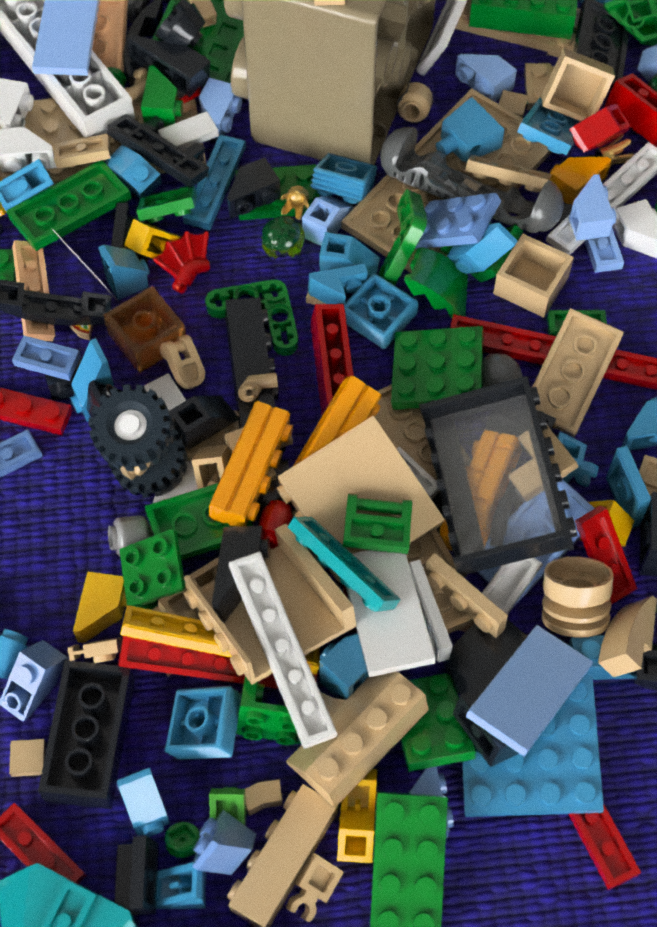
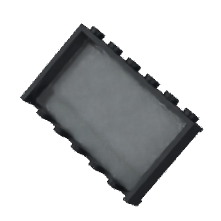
[419,376,578,577]

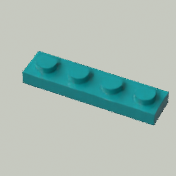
[288,516,401,612]

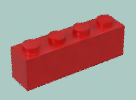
[605,73,657,147]
[310,304,354,415]

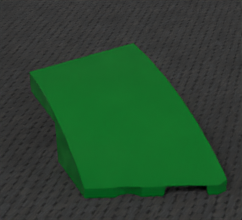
[604,0,657,46]
[404,247,468,319]

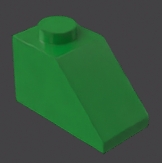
[141,66,183,127]

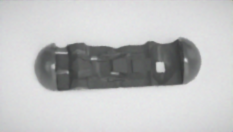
[380,127,564,233]

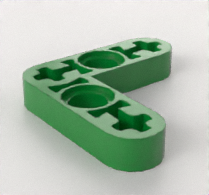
[378,189,427,286]
[205,280,298,356]

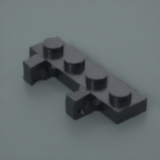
[107,114,209,188]

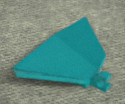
[0,863,137,927]

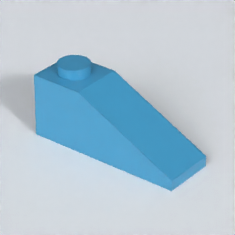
[70,338,115,422]

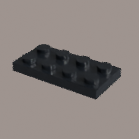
[573,0,629,91]

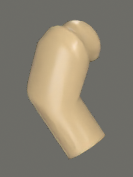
[126,68,148,102]
[238,373,278,402]

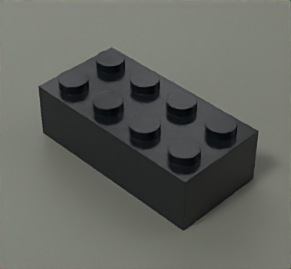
[38,660,135,809]

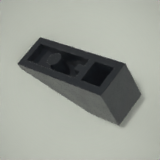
[127,35,211,98]
[212,526,271,624]

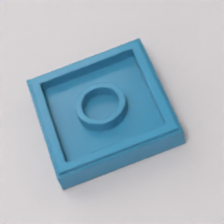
[606,446,652,528]

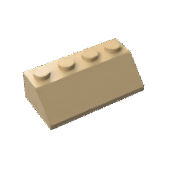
[286,672,428,808]

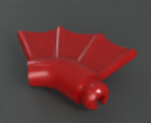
[153,231,210,293]

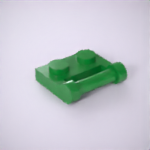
[343,493,412,554]

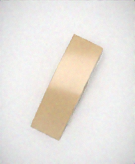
[598,596,657,677]

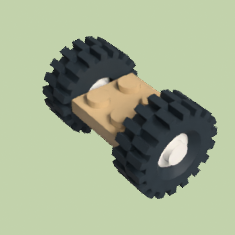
[88,384,188,498]

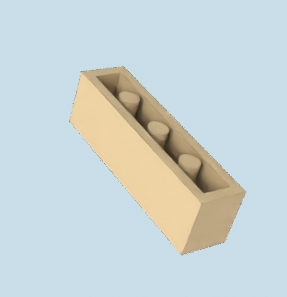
[227,784,338,927]

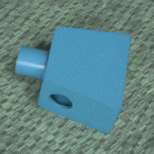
[435,97,505,162]

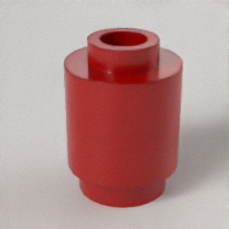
[258,500,293,549]

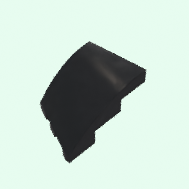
[442,619,528,697]

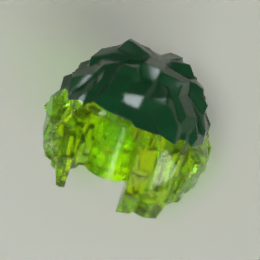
[261,216,305,259]

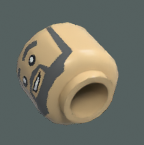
[396,82,433,122]

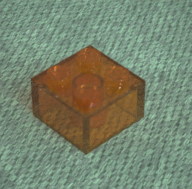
[103,286,186,373]

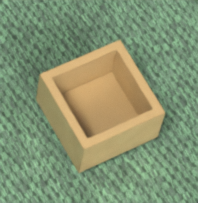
[541,47,615,121]
[493,234,574,318]

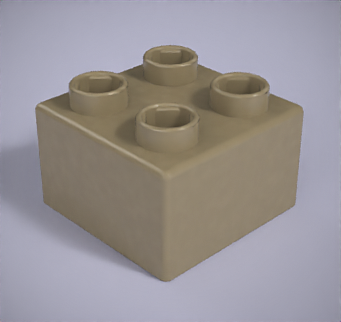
[224,0,435,165]

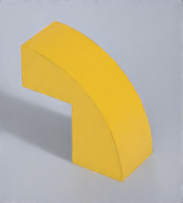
[337,769,377,863]

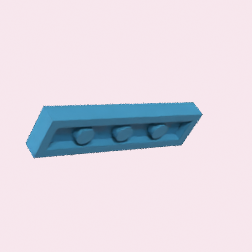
[183,135,246,231]

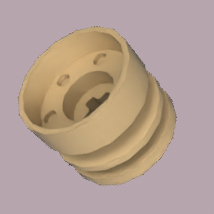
[542,556,614,638]

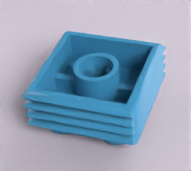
[310,153,378,204]
[344,273,419,349]
[165,686,242,759]

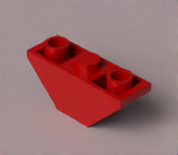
[569,104,631,152]

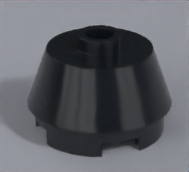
[155,0,206,47]

